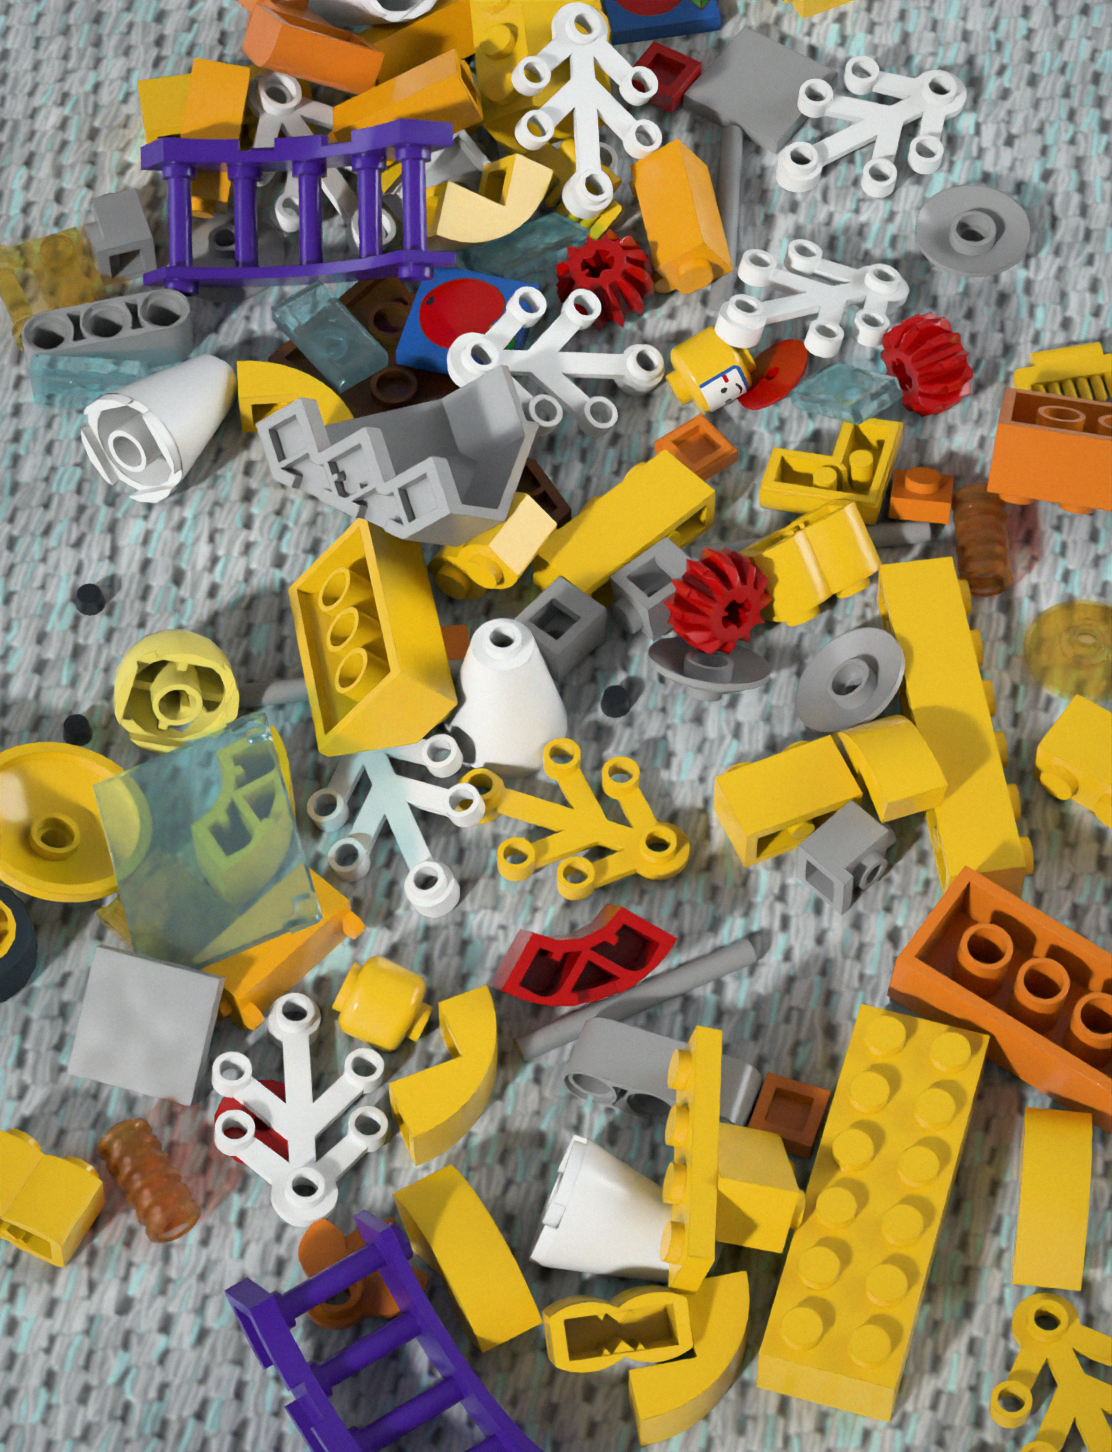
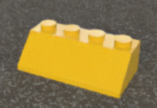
[470,0,611,156]
[287,518,458,757]

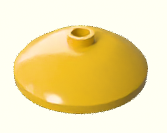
[0,742,155,902]

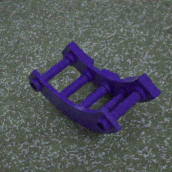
[140,118,456,297]
[224,1209,544,1452]

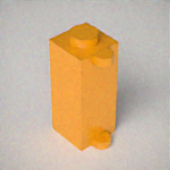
[358,0,475,88]
[328,48,483,174]
[180,57,251,218]
[629,138,734,295]
[193,864,365,1031]

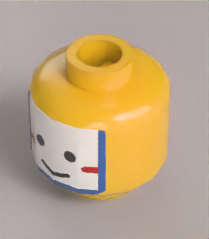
[665,325,757,413]

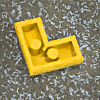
[759,414,904,526]

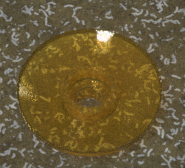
[1023,600,1112,703]

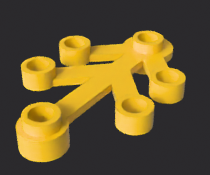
[456,738,690,901]
[989,1293,1112,1452]

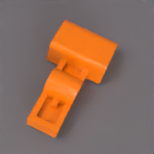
[236,0,385,95]

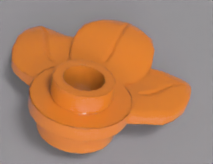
[298,1218,429,1330]

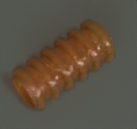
[951,483,1014,597]
[96,1118,202,1243]

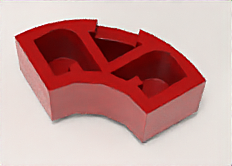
[489,904,678,1007]

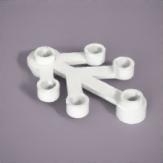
[511,2,662,219]
[775,56,967,198]
[247,70,396,256]
[715,239,909,358]
[447,286,665,437]
[307,734,485,918]
[212,993,388,1227]

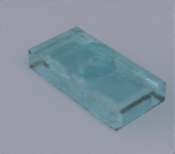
[463,212,590,280]
[271,280,388,393]
[29,354,151,410]
[788,362,903,425]

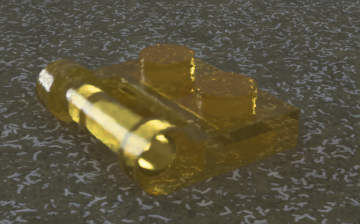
[0,227,110,351]

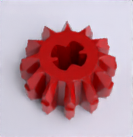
[556,229,655,332]
[880,312,973,417]
[663,547,772,655]

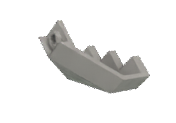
[256,365,540,547]

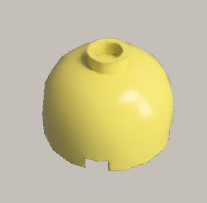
[113,629,240,755]

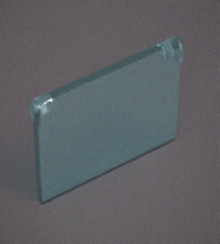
[92,712,323,970]

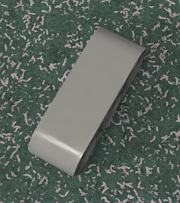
[21,289,194,387]
[561,1017,764,1127]

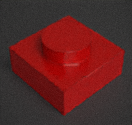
[631,41,702,113]

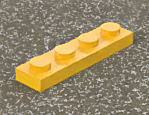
[660,1025,722,1296]

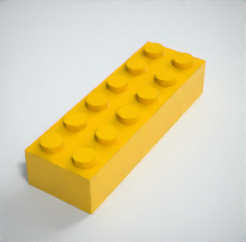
[756,1004,990,1422]

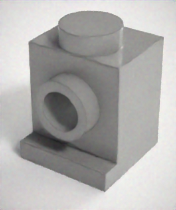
[85,188,157,287]
[609,537,692,642]
[513,576,607,683]
[796,800,896,916]

